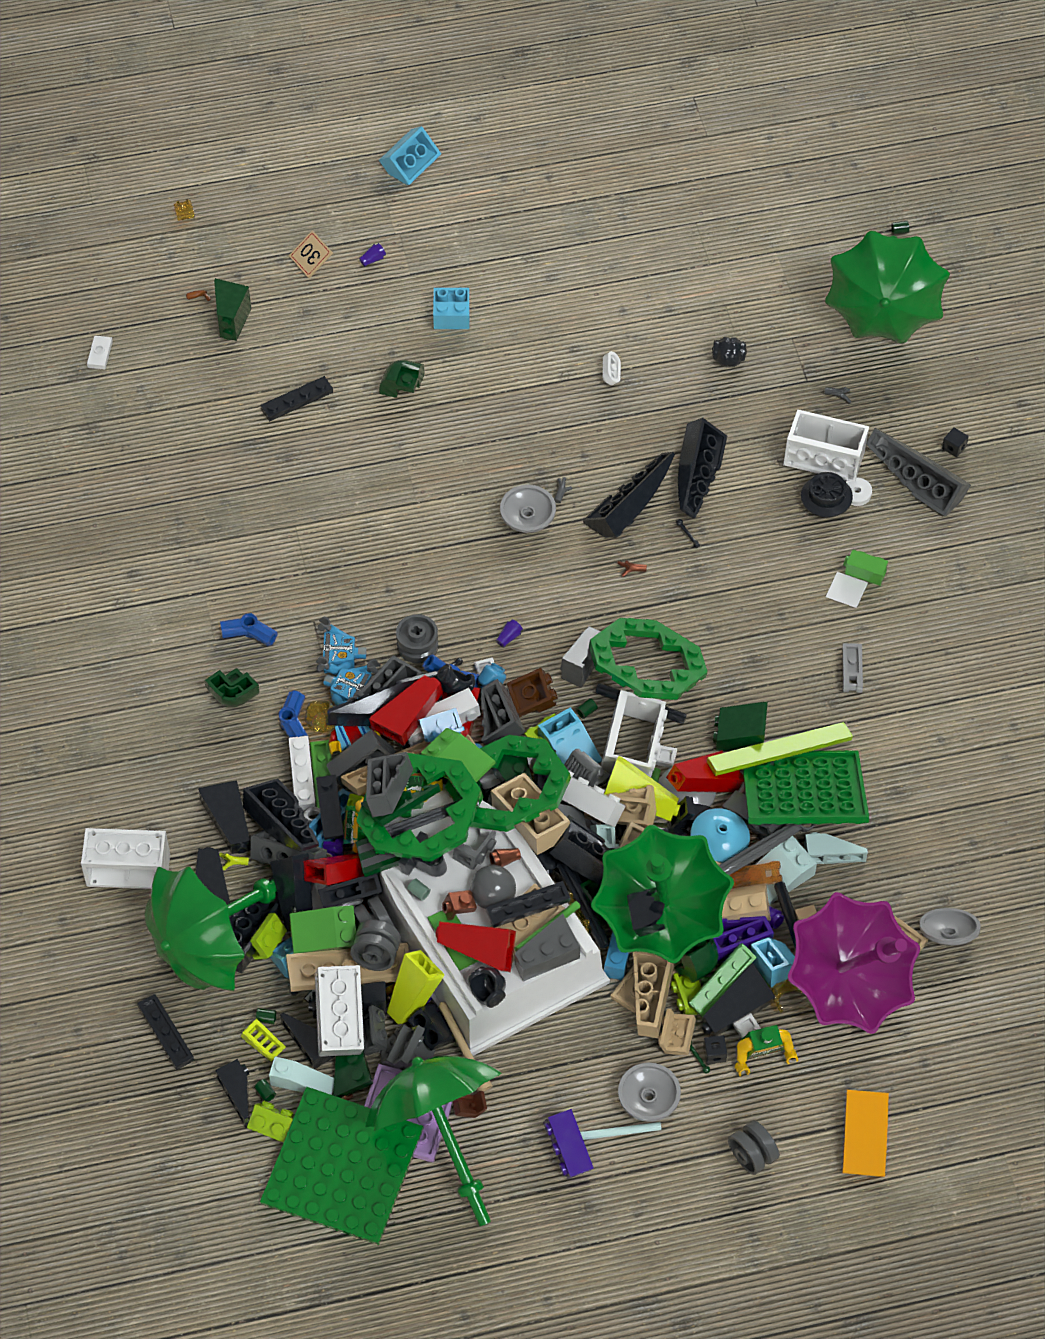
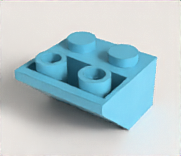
[433,288,470,329]
[751,937,795,987]

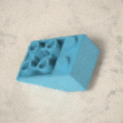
[538,707,602,764]

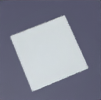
[826,572,868,608]

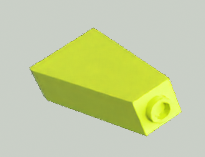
[604,756,680,821]
[387,950,444,1025]

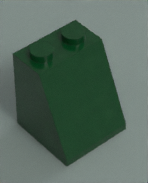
[214,278,251,341]
[713,702,768,752]

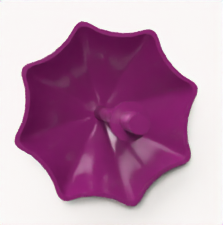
[788,892,920,1034]

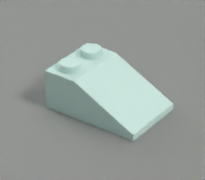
[744,836,817,905]

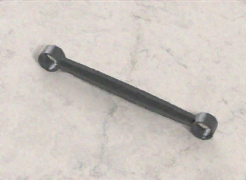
[719,824,816,875]

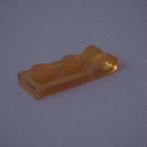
[729,861,783,889]

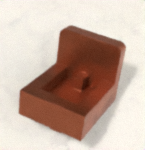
[442,890,477,920]
[453,1091,487,1118]

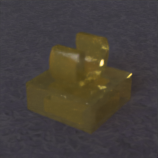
[174,199,195,221]

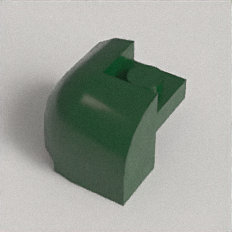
[379,360,425,398]
[204,668,259,707]
[674,938,719,983]

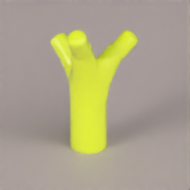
[219,853,249,870]

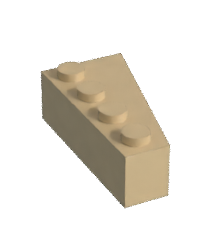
[633,951,674,1038]

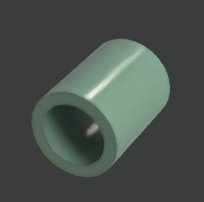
[407,878,431,901]

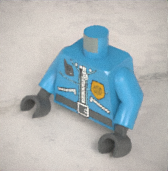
[316,617,366,675]
[323,659,380,706]

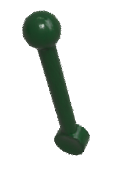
[690,1040,710,1074]

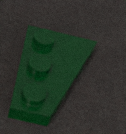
[333,1041,373,1098]

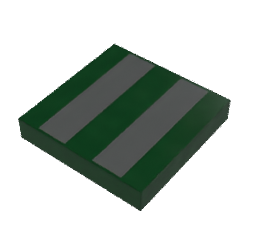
[356,836,402,877]

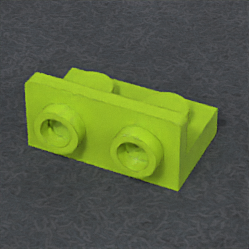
[670,973,701,1015]

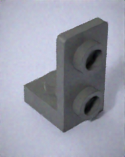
[452,830,497,870]

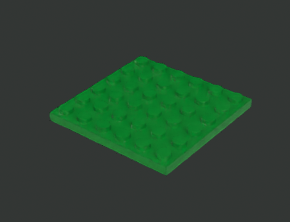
[742,750,869,825]
[260,1086,424,1245]

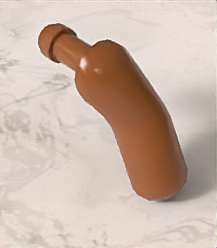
[186,290,211,301]

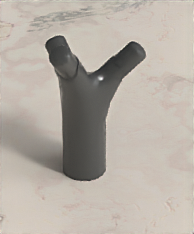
[825,387,852,404]
[554,477,572,503]

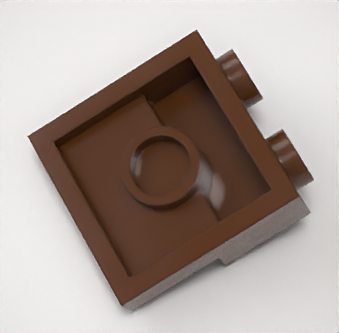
[507,668,558,718]

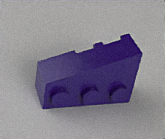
[713,916,774,964]
[543,1109,594,1179]

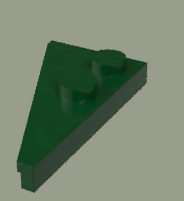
[361,784,441,827]

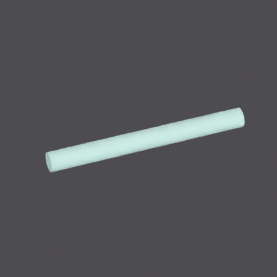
[580,1122,661,1140]

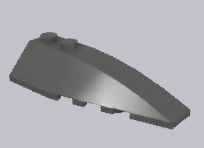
[866,428,971,517]

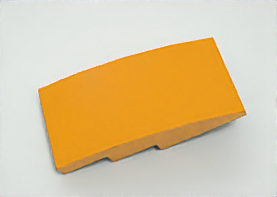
[842,1090,889,1177]

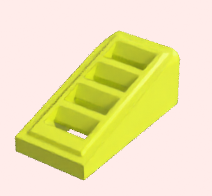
[241,1019,286,1062]

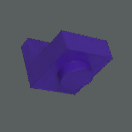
[323,837,349,857]

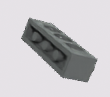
[251,831,327,864]

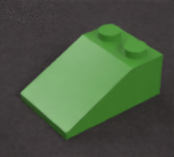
[421,728,496,782]
[289,905,356,954]

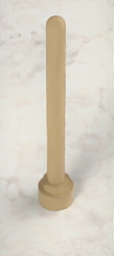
[439,1002,493,1092]

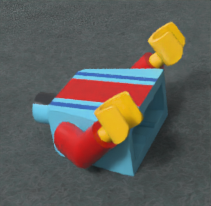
[328,726,382,754]

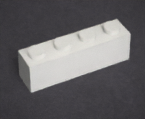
[407,688,481,747]
[289,736,316,816]
[562,770,625,827]

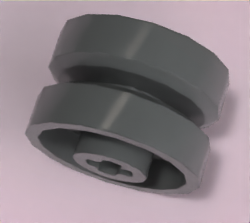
[396,614,438,663]
[354,895,394,927]
[351,920,401,971]
[728,1120,780,1175]

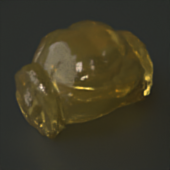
[305,701,335,733]

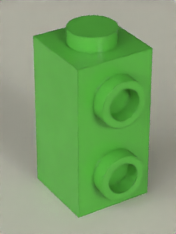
[843,550,888,586]

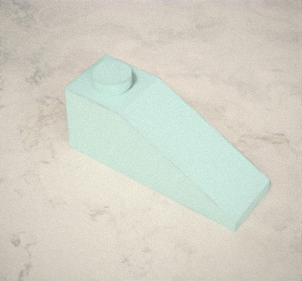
[804,832,868,864]
[269,1057,334,1095]

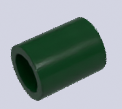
[891,221,910,235]
[576,698,598,719]
[256,1008,277,1024]
[254,1079,276,1102]

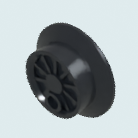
[801,472,853,517]

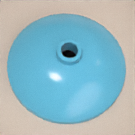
[690,808,750,864]

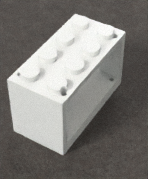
[783,410,869,482]
[601,690,668,778]
[81,828,170,889]
[315,965,364,1056]

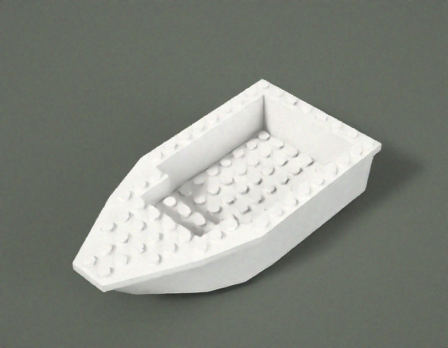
[364,784,610,1056]

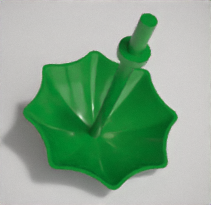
[825,230,950,344]
[591,825,734,964]
[144,866,277,991]
[365,1056,502,1226]

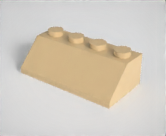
[491,773,570,855]
[722,883,771,921]

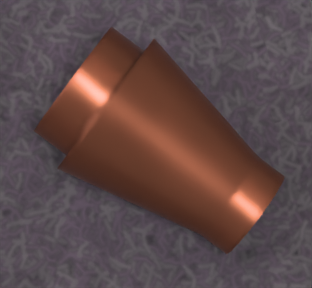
[489,848,521,867]

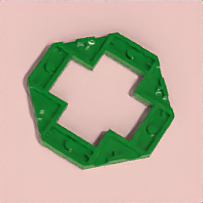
[589,618,708,700]
[445,735,571,832]
[356,753,482,862]

